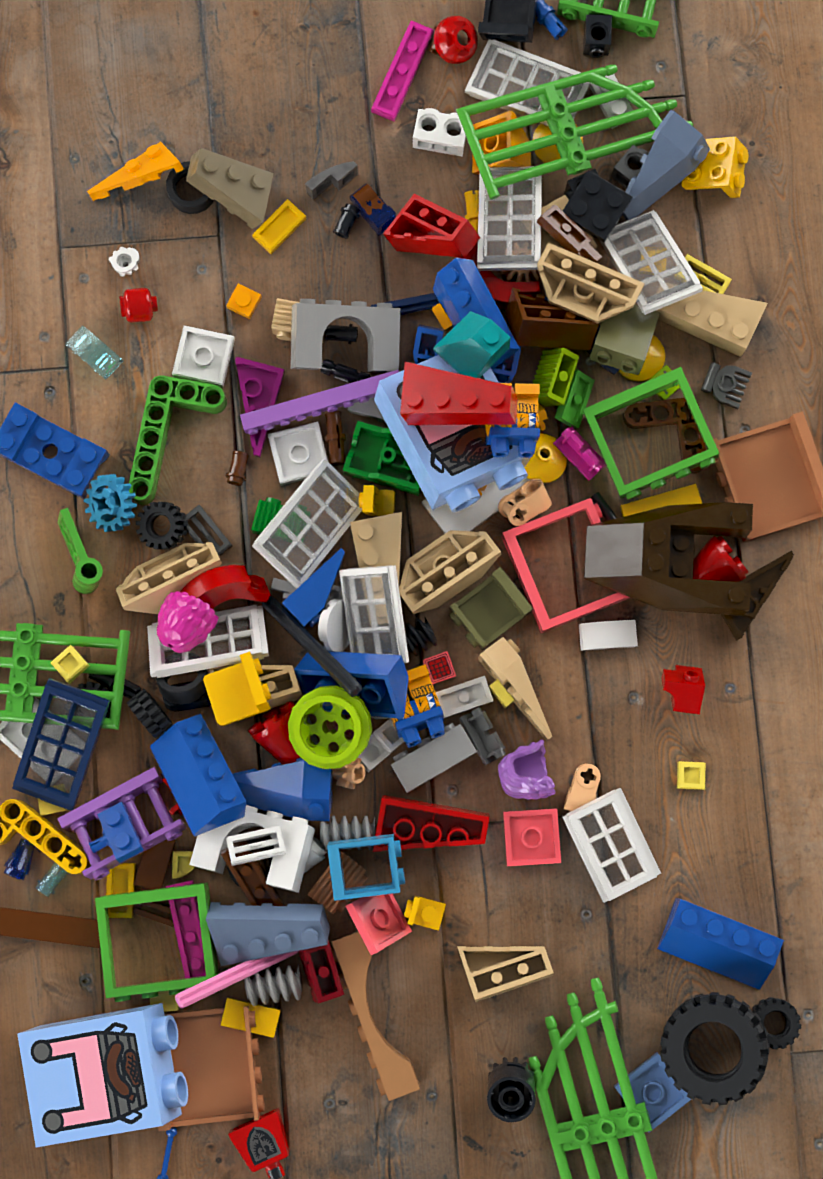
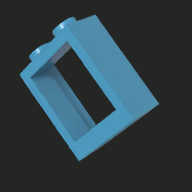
[327,834,405,901]

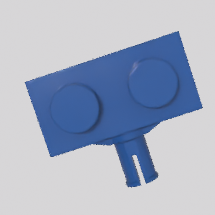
[89,802,144,863]

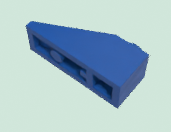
[282,548,345,628]

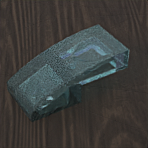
[65,325,123,380]

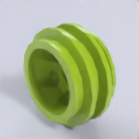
[288,685,372,769]

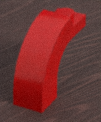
[462,243,540,310]
[180,565,271,609]

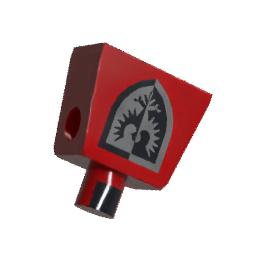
[228,1107,290,1179]

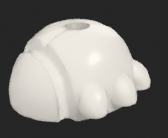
[109,247,140,277]

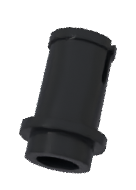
[333,203,360,239]
[325,324,358,344]

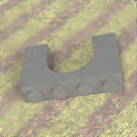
[291,299,400,373]

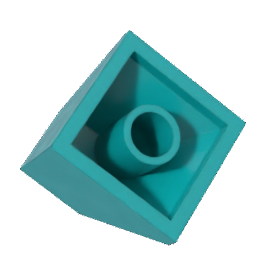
[433,311,511,378]

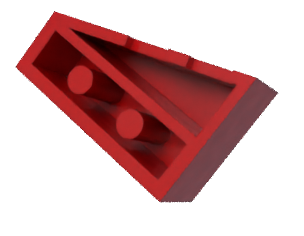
[383,194,481,258]

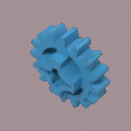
[84,474,137,532]

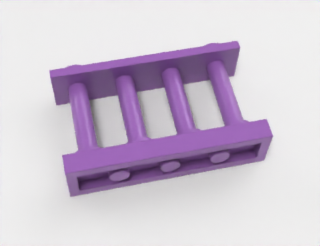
[57,767,187,880]

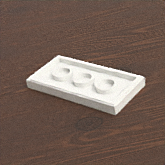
[422,478,529,534]

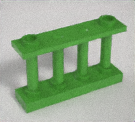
[557,0,659,38]

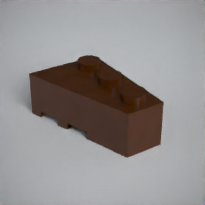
[505,288,599,350]

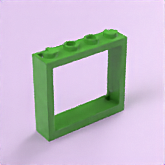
[583,367,719,500]
[95,882,219,1002]

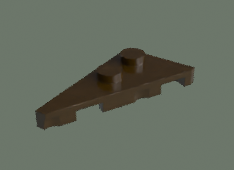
[721,550,794,641]

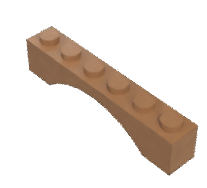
[331,931,420,1101]

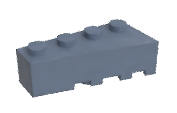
[206,902,330,966]

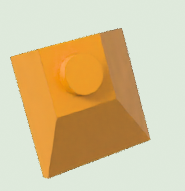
[472,111,531,175]

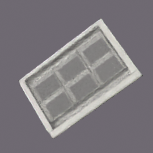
[339,565,409,663]
[562,788,661,903]

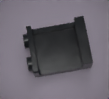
[478,0,538,43]

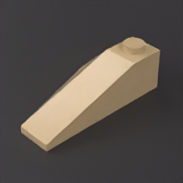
[478,637,552,741]

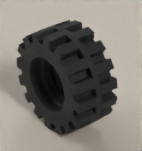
[752,997,801,1050]

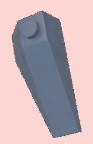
[623,110,710,221]

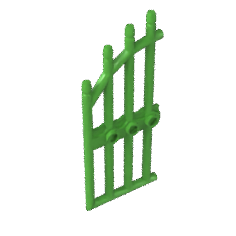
[456,65,693,200]
[0,623,130,730]
[529,977,658,1179]

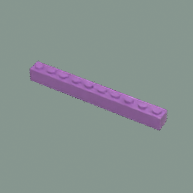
[240,370,399,435]

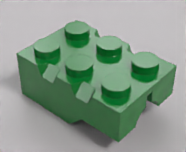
[343,421,421,496]

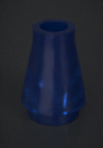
[3,838,35,881]

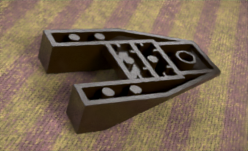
[584,502,753,616]

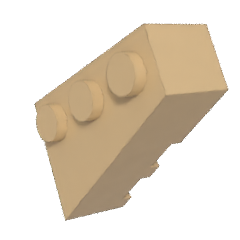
[209,665,303,708]
[457,946,554,1002]

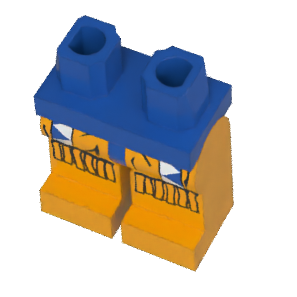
[485,383,540,458]
[391,664,445,748]

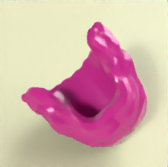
[157,591,219,653]

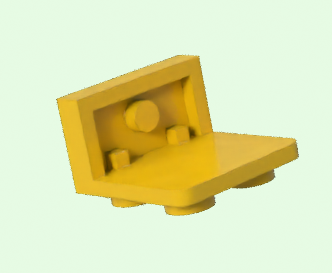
[682,137,749,198]
[203,651,272,726]

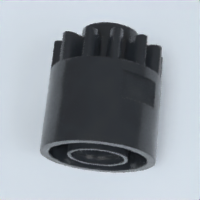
[487,1057,536,1122]

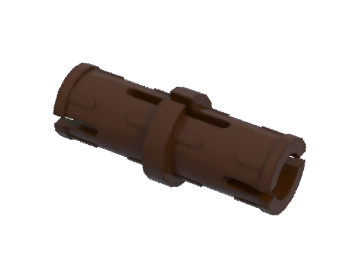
[325,411,346,466]

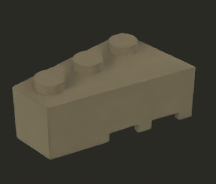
[186,148,274,229]

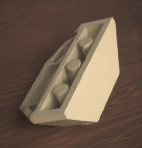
[537,243,645,324]
[399,530,501,614]
[116,542,222,614]

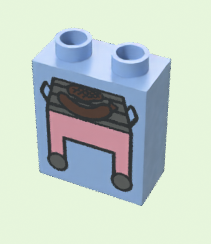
[374,355,530,512]
[17,1003,188,1147]

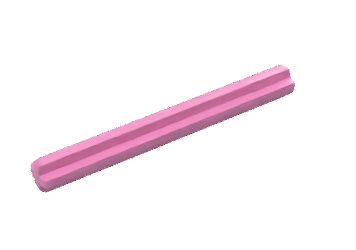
[175,951,298,1008]

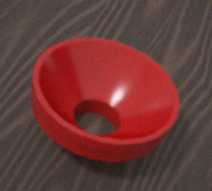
[434,16,478,64]

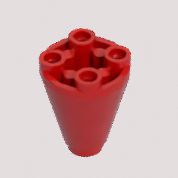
[693,536,749,582]
[247,700,301,765]

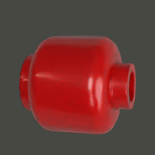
[119,288,158,323]

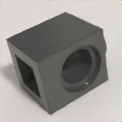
[611,145,649,189]

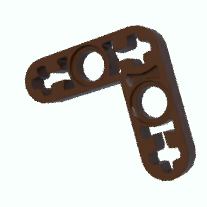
[623,398,706,474]

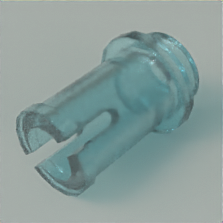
[35,862,69,897]

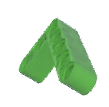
[129,376,227,505]

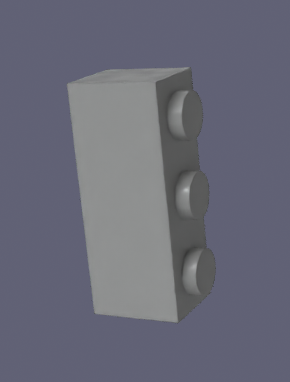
[391,723,477,793]

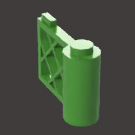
[57,508,103,594]

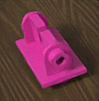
[553,427,606,481]

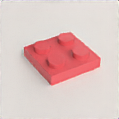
[503,809,561,866]
[345,894,412,955]

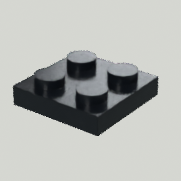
[562,170,633,243]

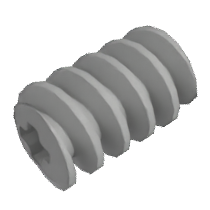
[320,816,375,850]
[244,964,303,1006]

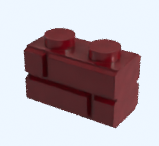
[299,941,345,1004]

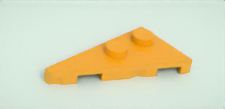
[87,141,184,201]

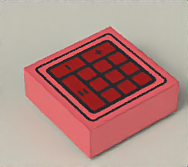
[422,651,456,685]

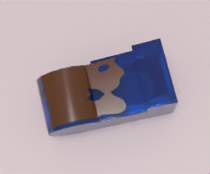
[349,183,396,236]

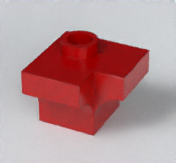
[661,665,705,715]

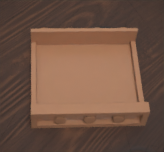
[713,411,823,542]
[158,1006,265,1131]

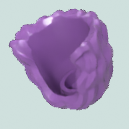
[498,740,556,800]

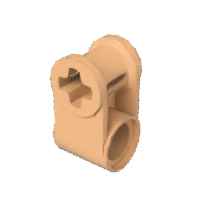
[498,479,552,526]
[563,763,601,817]

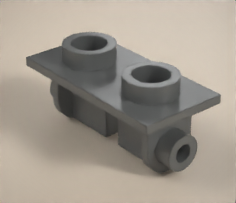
[459,707,506,765]

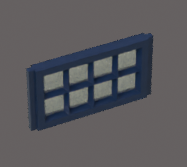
[12,678,110,811]

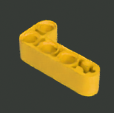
[0,799,91,874]

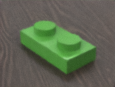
[555,370,595,428]

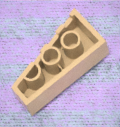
[350,512,402,627]

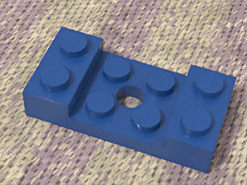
[0,402,110,499]

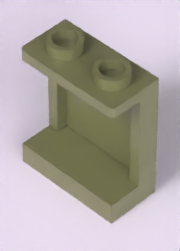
[590,304,660,375]
[449,567,533,650]

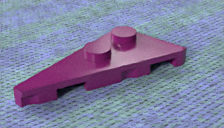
[235,357,285,458]

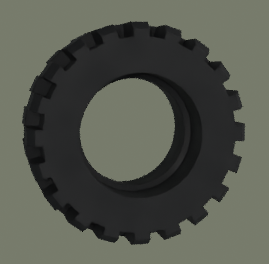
[660,992,769,1106]

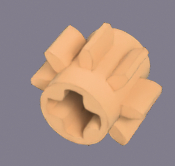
[332,758,365,789]

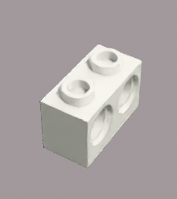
[413,108,466,157]

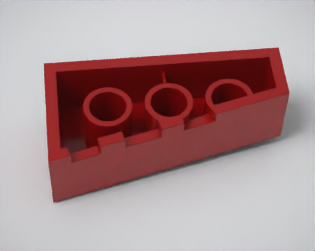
[400,362,518,425]
[373,795,490,852]

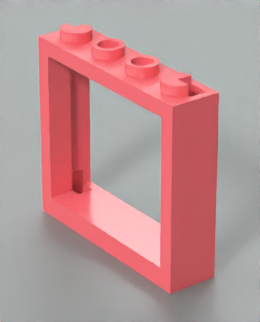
[501,498,630,634]

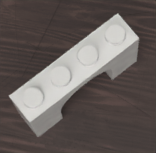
[189,805,315,893]

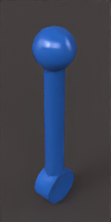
[157,1127,177,1179]

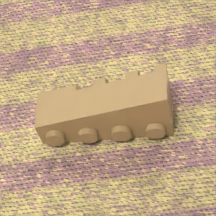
[656,283,768,357]

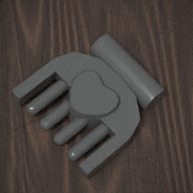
[701,362,752,410]

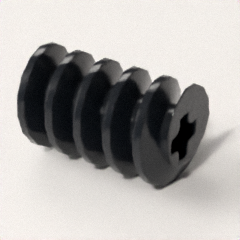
[380,616,437,657]

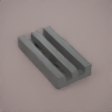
[183,505,232,556]

